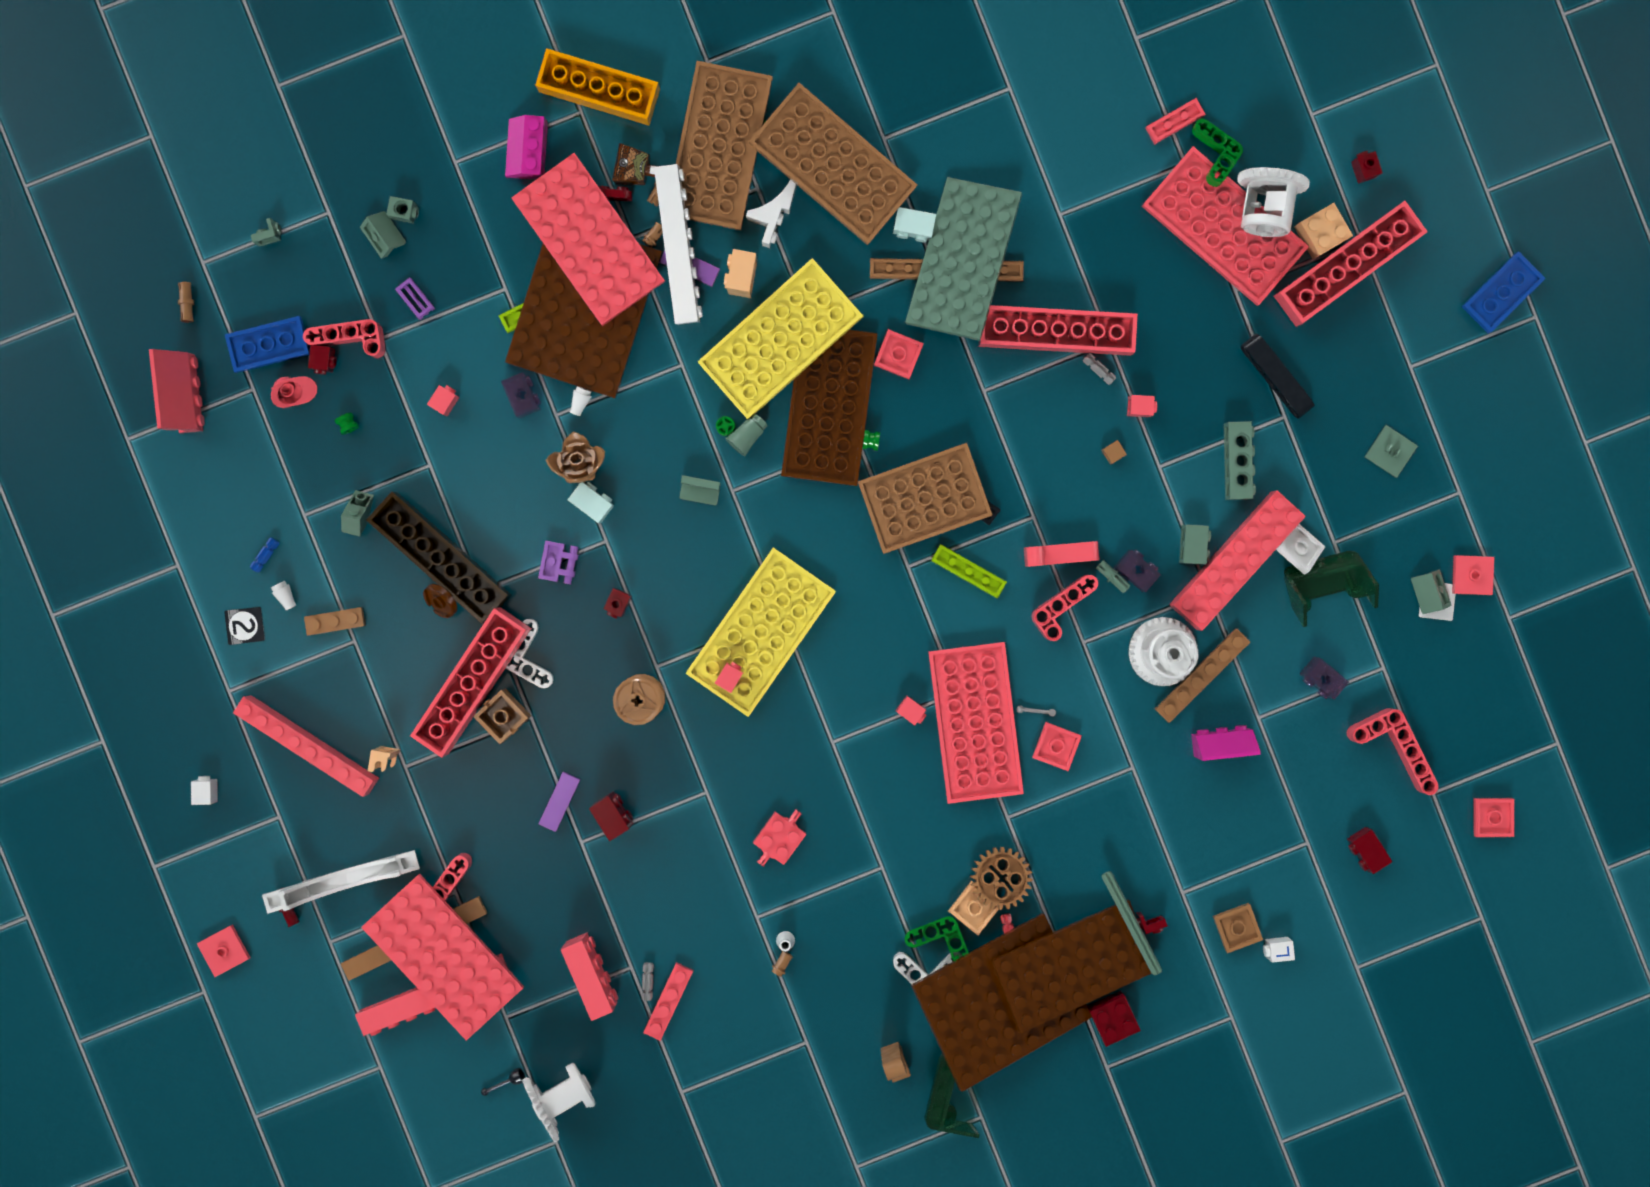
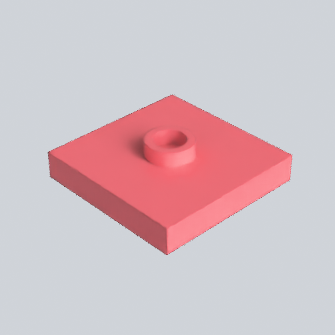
[874,329,924,380]
[1452,556,1494,595]
[1032,722,1082,771]
[1474,798,1514,837]
[197,924,251,977]

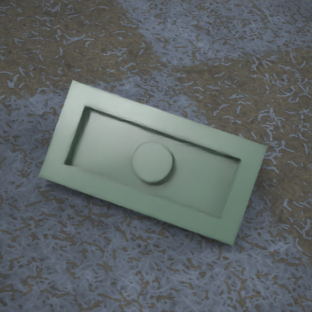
[360,211,406,259]
[679,475,721,506]
[1411,569,1452,614]

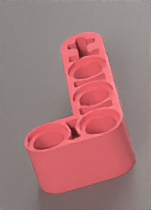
[303,319,386,358]
[1024,541,1099,567]
[1031,575,1098,641]
[433,853,472,901]

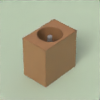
[1101,440,1127,465]

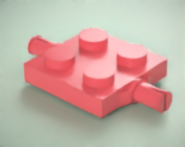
[753,809,806,867]

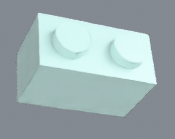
[893,207,936,243]
[568,482,614,524]

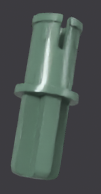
[1095,559,1130,593]

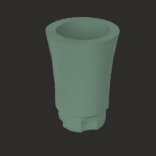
[725,413,768,457]

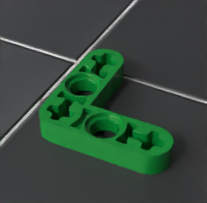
[1192,119,1243,187]
[904,916,969,961]

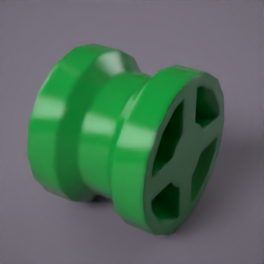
[334,412,359,435]
[716,416,736,437]
[862,430,880,451]

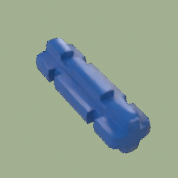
[250,538,279,572]

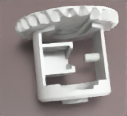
[1238,167,1310,237]
[1129,617,1198,686]
[522,1063,596,1142]

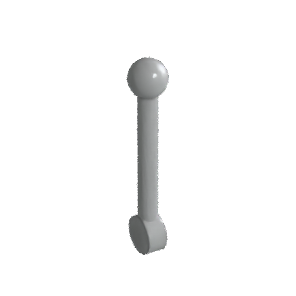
[1016,706,1056,717]

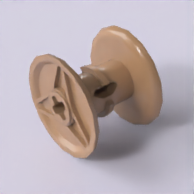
[613,674,665,725]

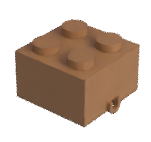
[473,688,532,744]

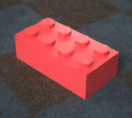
[561,932,618,1021]

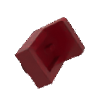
[1136,912,1168,934]

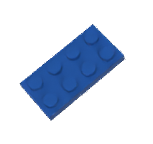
[1461,251,1546,334]
[225,316,310,373]

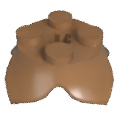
[546,431,605,483]

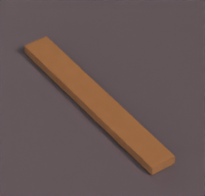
[870,258,1024,282]
[341,896,488,981]

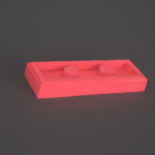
[1145,98,1206,145]

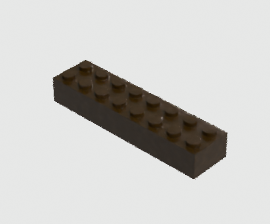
[366,491,512,624]

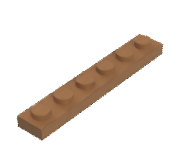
[1155,628,1250,723]

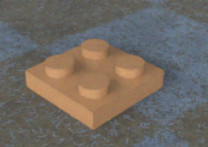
[1213,903,1263,953]

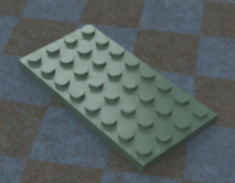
[905,177,1022,341]

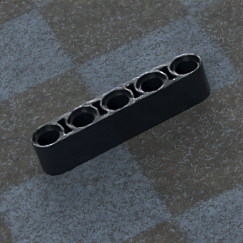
[1240,334,1315,419]

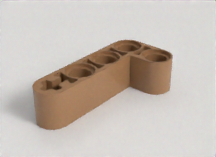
[881,1042,911,1083]

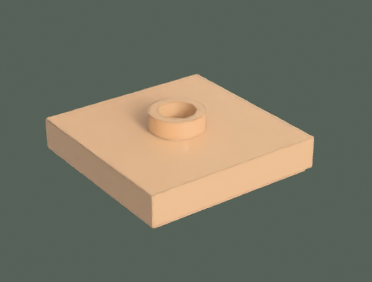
[948,881,999,936]

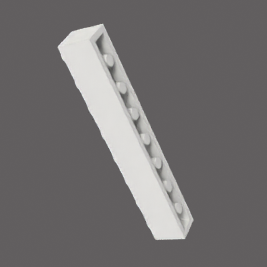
[654,164,703,325]

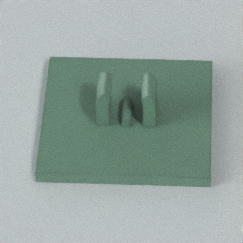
[1365,425,1418,478]

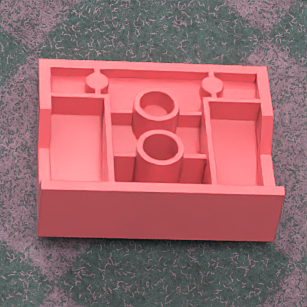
[149,349,205,433]

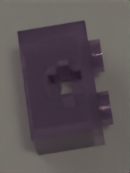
[501,372,541,419]
[1113,549,1161,592]
[1300,657,1349,700]

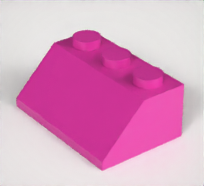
[505,115,548,180]
[1191,725,1261,761]

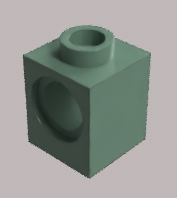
[386,196,419,224]

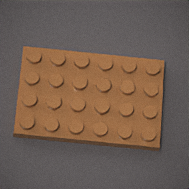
[858,443,992,554]

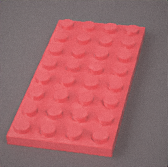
[1142,146,1309,306]
[511,153,665,326]
[928,642,1024,804]
[361,874,524,1041]

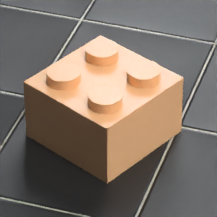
[1294,203,1353,260]
[724,249,758,298]

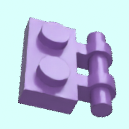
[538,541,579,584]

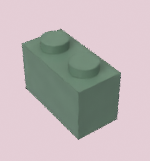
[1179,525,1211,564]

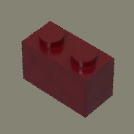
[1347,827,1392,874]

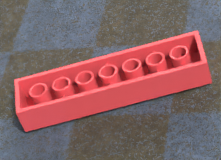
[1274,201,1428,327]
[978,305,1138,356]
[1169,490,1306,631]
[410,607,532,758]

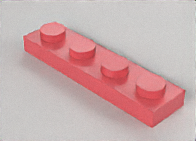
[643,962,693,1041]

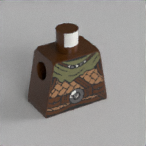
[612,143,659,185]

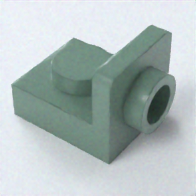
[251,218,282,247]

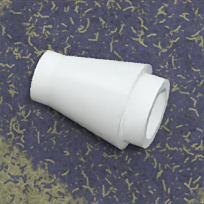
[570,386,592,416]
[271,581,296,610]
[776,931,795,951]

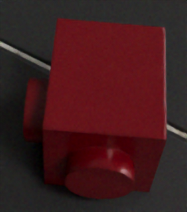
[1351,151,1383,184]
[308,345,337,375]
[603,588,632,619]

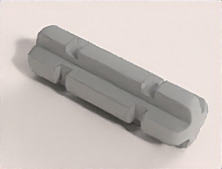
[1083,353,1116,385]
[642,962,654,1001]

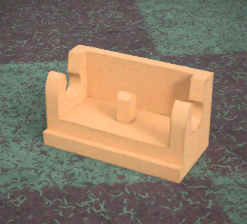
[368,746,400,772]

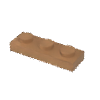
[304,607,366,636]

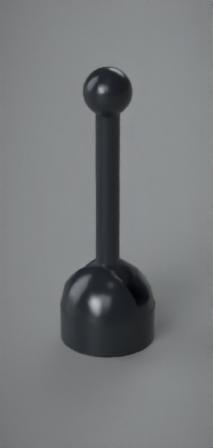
[481,1067,525,1096]

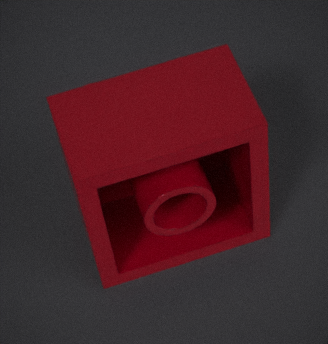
[589,791,634,841]
[1087,990,1141,1047]

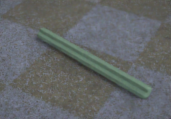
[1102,871,1162,975]

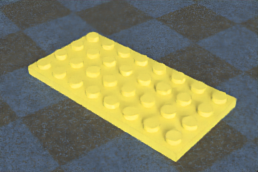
[698,258,864,419]
[686,548,836,717]

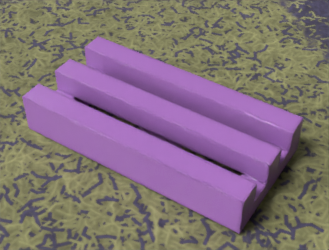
[395,277,435,320]

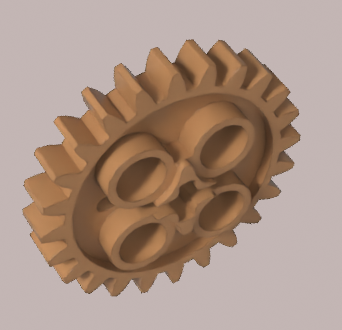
[970,847,1033,910]

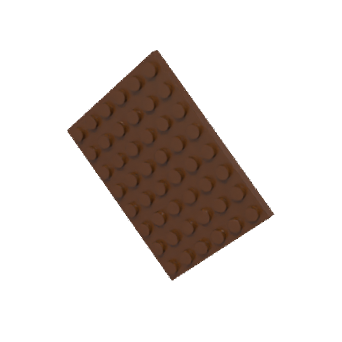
[505,243,663,399]
[911,913,1092,1092]

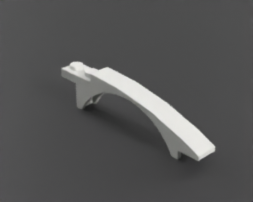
[746,179,797,248]
[262,850,420,914]

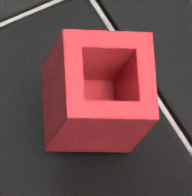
[427,385,460,416]
[1127,395,1157,417]
[715,662,744,693]
[896,695,926,725]

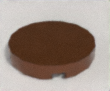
[423,584,457,619]

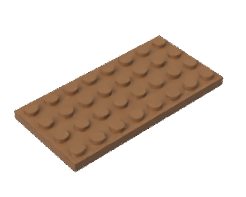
[676,61,773,231]
[749,83,917,245]

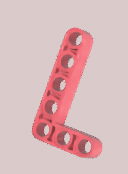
[1347,708,1439,795]

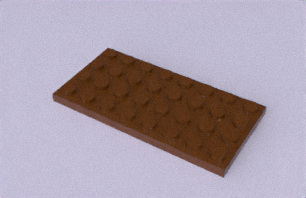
[781,330,878,486]
[991,899,1152,1033]

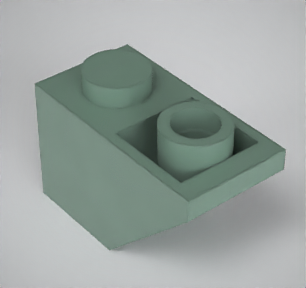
[341,490,374,536]

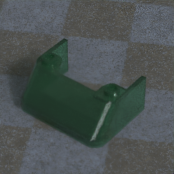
[1284,551,1379,627]
[924,1054,980,1138]

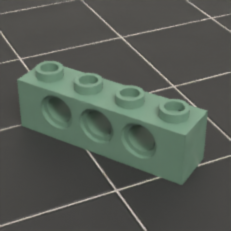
[1224,421,1256,500]

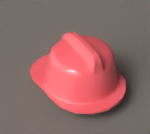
[271,376,317,408]

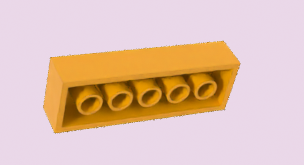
[535,48,660,126]

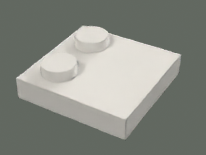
[1276,524,1325,575]

